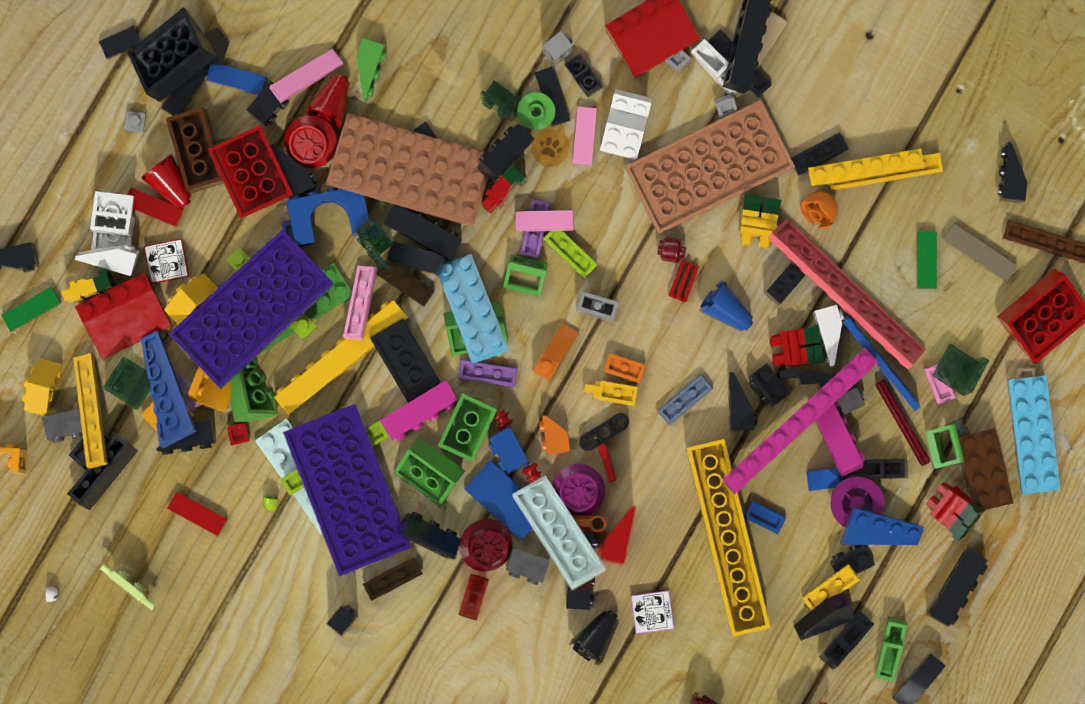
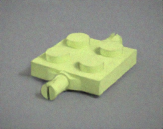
[100,563,156,611]

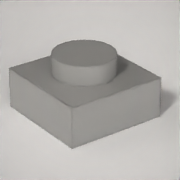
[665,50,691,74]
[714,94,737,119]
[124,111,146,133]

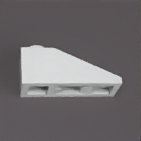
[75,244,140,276]
[813,305,844,367]

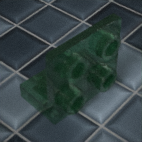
[480,80,521,122]
[355,217,393,272]
[933,344,989,396]
[102,356,151,410]

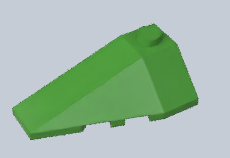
[231,358,279,422]

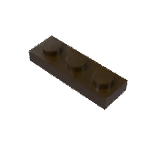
[377,259,435,307]
[363,557,423,601]

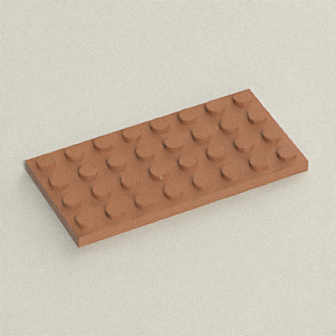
[624,100,795,235]
[326,113,488,227]

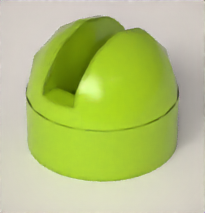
[263,496,279,511]

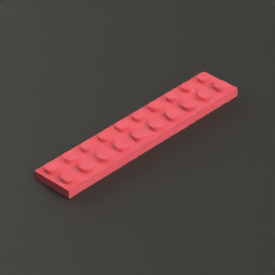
[768,219,926,370]

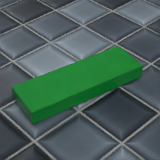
[917,231,937,289]
[1,287,61,332]

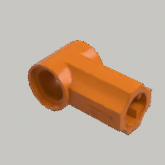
[571,514,607,533]

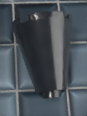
[569,610,619,666]

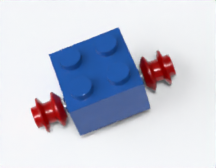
[488,410,542,483]

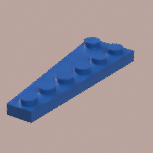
[141,331,197,448]

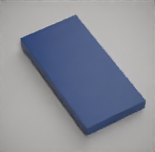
[465,461,532,541]

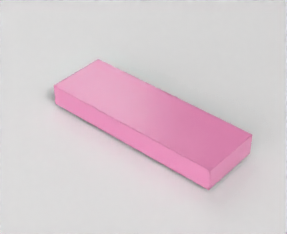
[573,107,597,166]
[516,210,573,232]

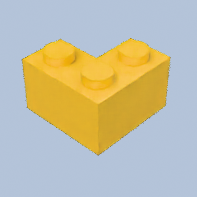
[164,273,218,324]
[22,358,62,416]

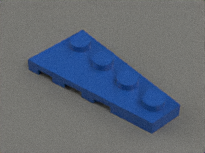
[840,507,924,545]

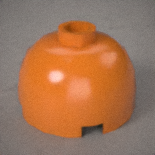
[800,191,839,229]

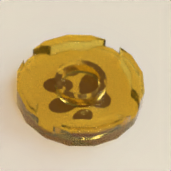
[531,128,569,167]

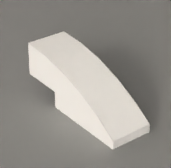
[691,39,737,96]

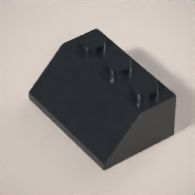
[396,511,461,560]

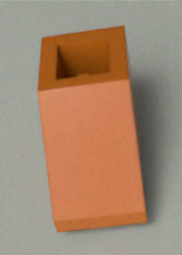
[539,416,570,455]

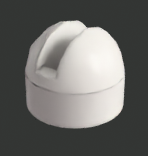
[45,586,59,602]

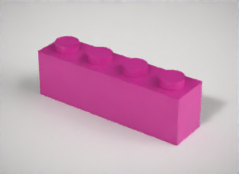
[380,380,458,442]
[815,401,865,477]

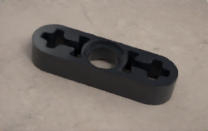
[579,413,629,451]

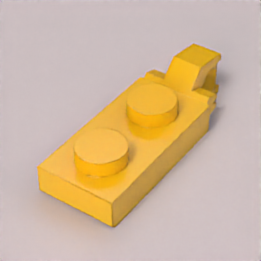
[583,381,638,406]

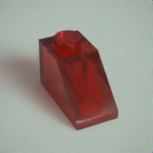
[458,573,489,621]

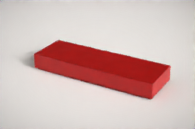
[127,187,184,227]
[167,492,228,536]

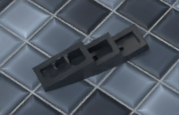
[778,370,859,391]

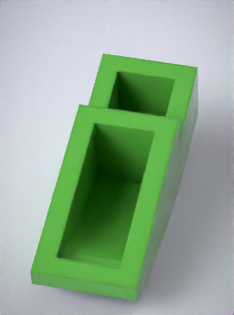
[875,617,908,682]

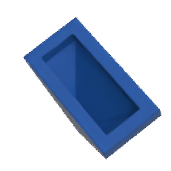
[806,468,846,491]

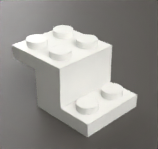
[600,89,653,160]
[90,191,135,250]

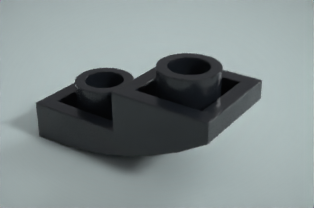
[564,54,603,98]

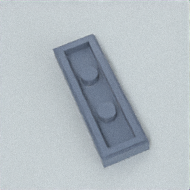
[657,374,713,425]

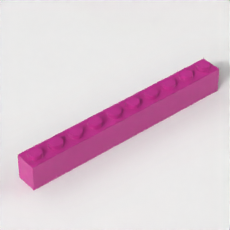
[722,349,878,494]

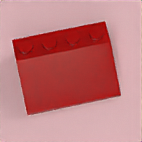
[605,0,700,78]
[208,125,293,219]
[997,268,1085,364]
[75,273,172,360]
[597,506,637,565]

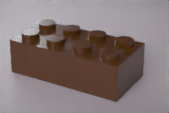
[166,107,224,194]
[959,428,1014,510]

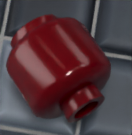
[657,237,687,263]

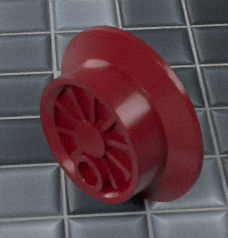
[459,519,513,572]

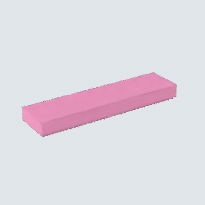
[270,49,343,103]
[343,266,377,340]

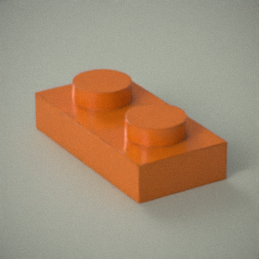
[603,353,646,384]

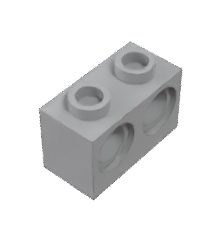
[543,31,573,67]

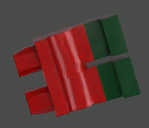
[481,165,527,214]
[769,325,824,367]
[926,482,986,541]

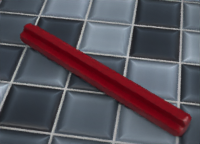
[875,380,930,466]

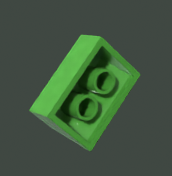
[443,301,508,356]
[438,393,497,462]
[393,437,465,506]

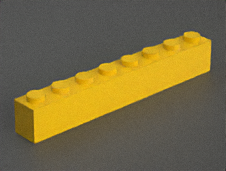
[274,300,409,416]

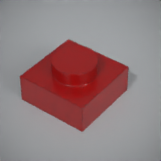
[227,423,250,446]

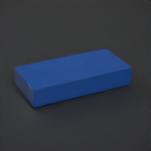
[743,500,786,535]

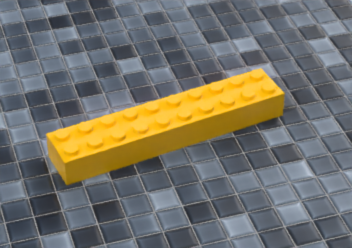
[686,439,770,637]

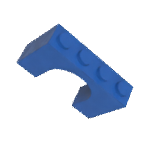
[286,187,371,247]

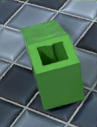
[356,38,387,102]

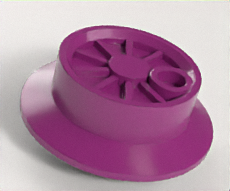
[552,464,605,515]
[830,477,884,528]

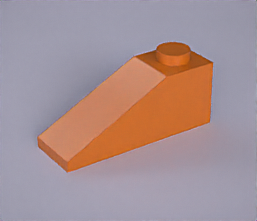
[533,323,579,382]

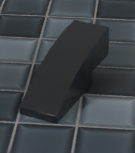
[387,241,445,276]
[846,459,908,479]
[819,611,874,670]
[892,653,946,704]

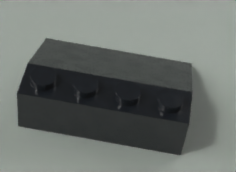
[127,7,217,102]

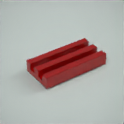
[668,260,699,303]
[598,444,617,483]

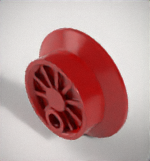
[285,115,337,168]

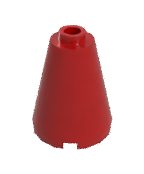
[306,74,350,129]
[141,154,192,208]

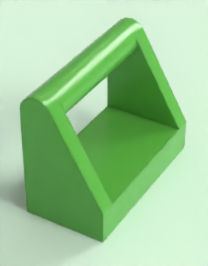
[503,255,548,297]
[925,424,965,469]

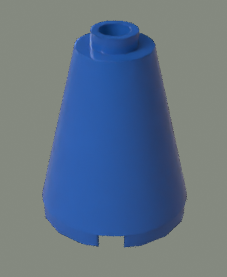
[699,281,753,331]

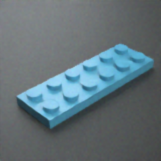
[439,254,509,364]
[1007,375,1060,495]

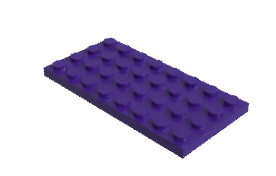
[169,229,335,389]
[283,404,411,577]

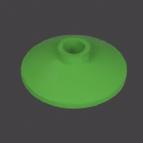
[517,92,556,130]

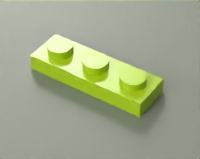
[543,231,598,279]

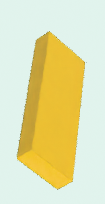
[802,564,860,611]

